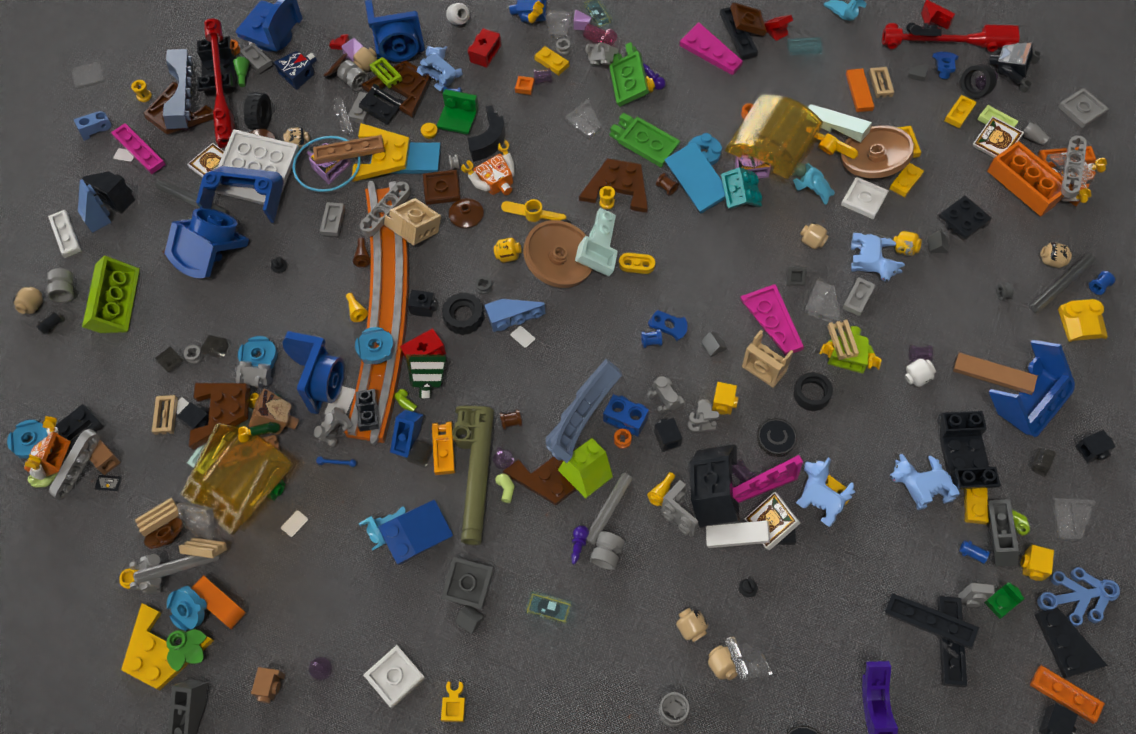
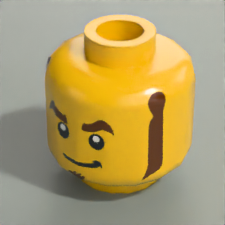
[494,237,522,263]

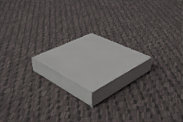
[1058,88,1109,128]

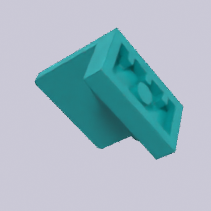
[721,167,762,209]

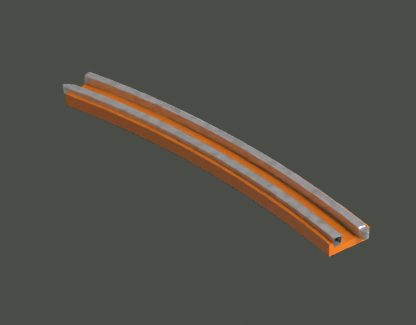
[344,181,409,446]

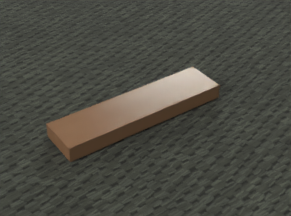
[313,135,385,164]
[953,353,1038,395]

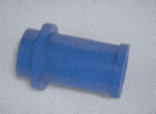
[959,541,989,564]

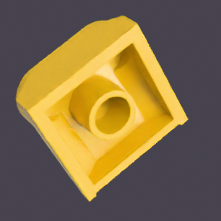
[1058,299,1108,342]

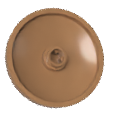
[841,126,914,178]
[523,220,592,288]

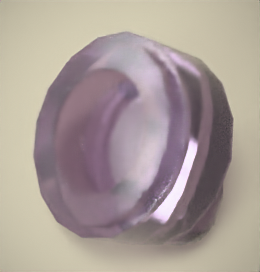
[493,447,514,469]
[309,657,332,680]

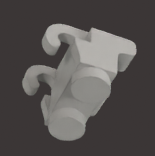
[585,42,618,66]
[236,361,273,388]
[647,376,685,413]
[688,399,719,432]
[314,407,352,447]
[129,554,161,594]

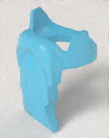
[824,0,867,21]
[793,163,835,205]
[358,506,406,551]

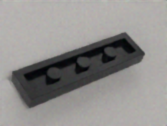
[720,7,758,60]
[885,593,979,650]
[937,596,967,687]

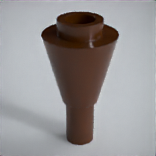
[353,238,371,267]

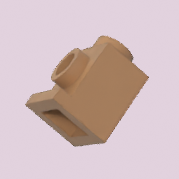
[89,440,121,475]
[251,667,285,704]

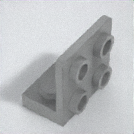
[661,480,698,537]

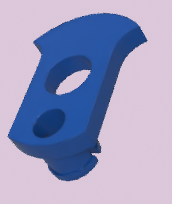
[933,52,959,79]
[648,310,688,341]

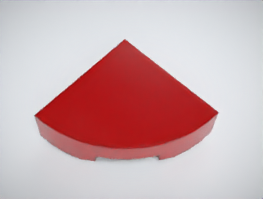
[329,34,349,50]

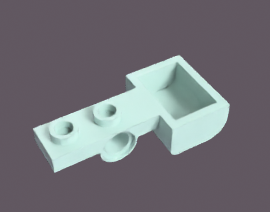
[575,208,618,276]

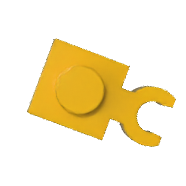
[441,681,466,722]

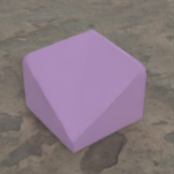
[574,10,591,31]
[342,38,363,62]

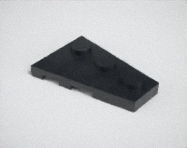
[1035,607,1108,678]

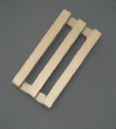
[869,67,894,98]
[827,320,859,360]
[152,395,178,435]
[135,497,181,537]
[179,538,227,558]

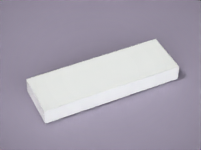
[48,210,82,258]
[706,520,770,548]

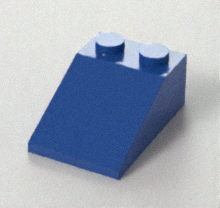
[378,499,453,566]

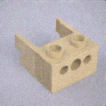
[384,198,441,245]
[742,330,793,388]

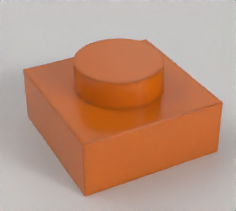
[515,76,535,95]

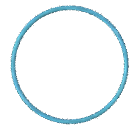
[293,136,361,192]

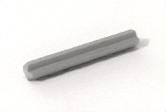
[586,473,632,545]
[133,555,220,584]

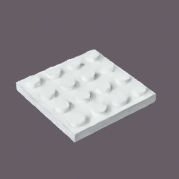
[215,129,299,205]

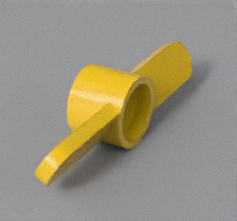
[804,128,858,159]
[501,199,566,222]

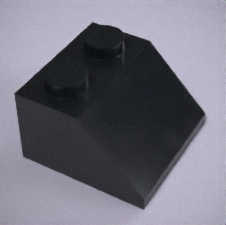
[82,171,135,214]

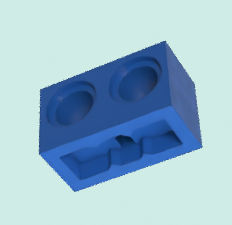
[603,394,649,437]

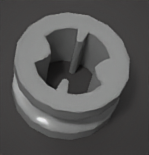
[556,38,571,55]
[449,154,460,170]
[183,345,203,364]

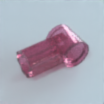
[583,24,618,46]

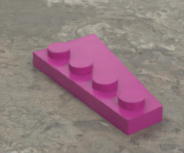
[679,22,743,75]
[740,284,804,356]
[733,455,803,503]

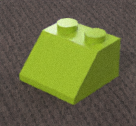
[558,438,613,498]

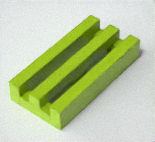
[369,57,402,88]

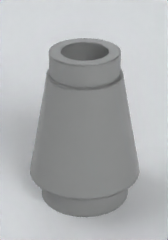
[1022,122,1050,146]

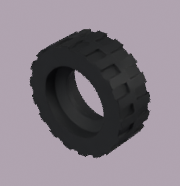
[243,92,272,130]
[442,292,484,335]

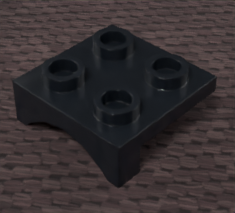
[939,195,992,239]

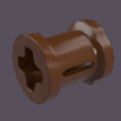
[656,173,679,196]
[499,409,522,430]

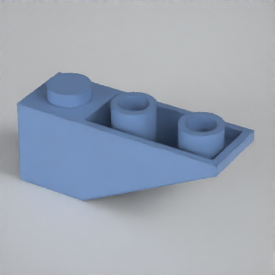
[78,179,112,233]
[484,299,546,332]

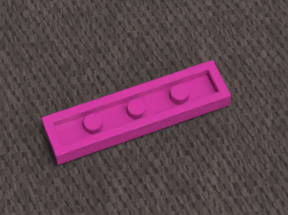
[111,123,166,175]

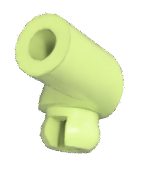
[28,472,58,488]
[495,473,515,503]

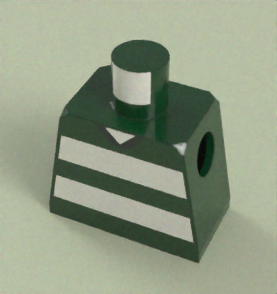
[406,354,446,398]

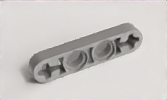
[1061,136,1087,198]
[360,182,411,237]
[49,429,100,500]

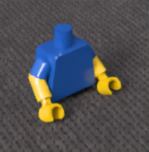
[509,0,547,24]

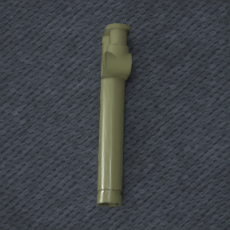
[452,406,494,545]

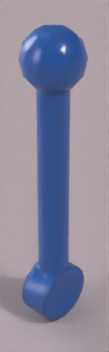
[316,456,357,467]

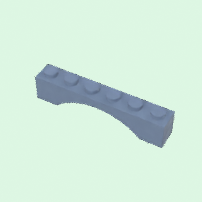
[163,49,193,129]

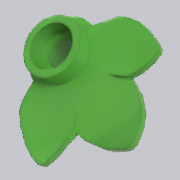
[166,629,206,671]

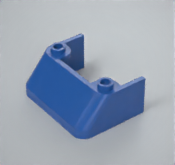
[196,166,284,223]
[989,340,1075,437]

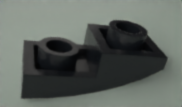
[356,389,379,432]

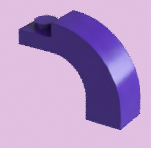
[862,661,898,734]

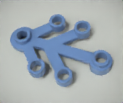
[1037,567,1120,627]

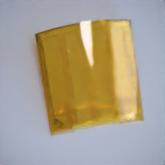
[725,95,823,179]
[180,423,294,535]

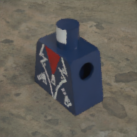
[274,51,317,90]

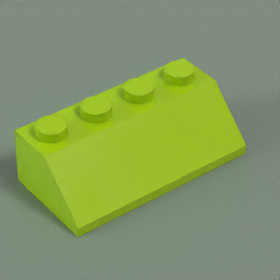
[82,255,140,333]

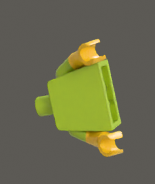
[819,326,882,374]

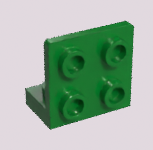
[437,89,479,134]

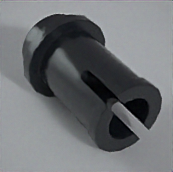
[36,312,62,334]

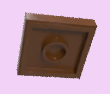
[730,3,767,36]
[423,169,460,205]

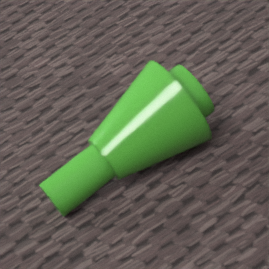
[233,57,250,87]

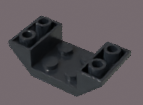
[197,36,236,92]
[940,411,1001,489]
[690,444,740,528]

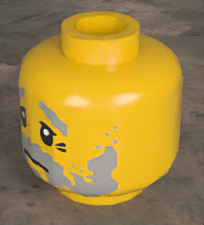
[893,231,922,256]

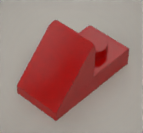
[921,0,955,30]
[764,15,793,41]

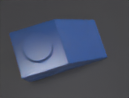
[390,409,423,458]

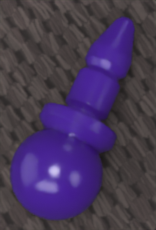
[643,64,666,90]
[571,525,589,564]

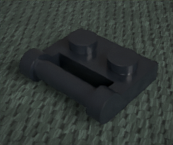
[906,22,942,36]
[359,83,404,125]
[56,404,104,451]

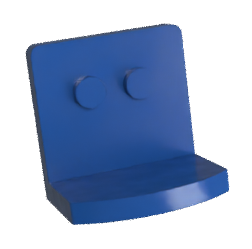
[236,0,303,52]
[365,0,425,62]
[165,208,249,278]
[283,331,345,414]

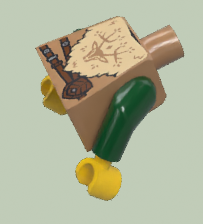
[238,389,299,442]

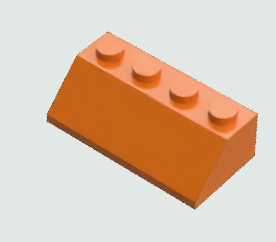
[987,141,1073,217]

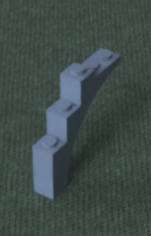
[546,358,622,463]

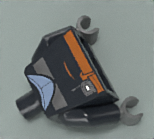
[989,42,1040,93]

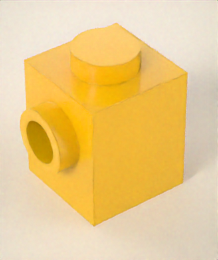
[712,382,739,415]
[1020,545,1054,581]

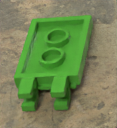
[609,42,649,107]
[609,113,680,168]

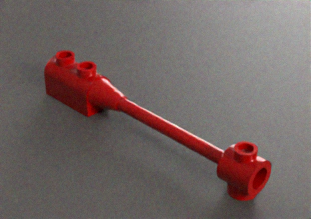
[204,18,235,148]
[882,23,1020,52]

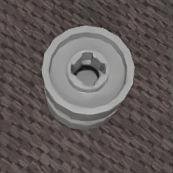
[337,60,369,91]
[47,268,73,303]
[590,532,625,570]
[659,692,689,727]

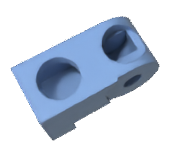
[73,111,111,141]

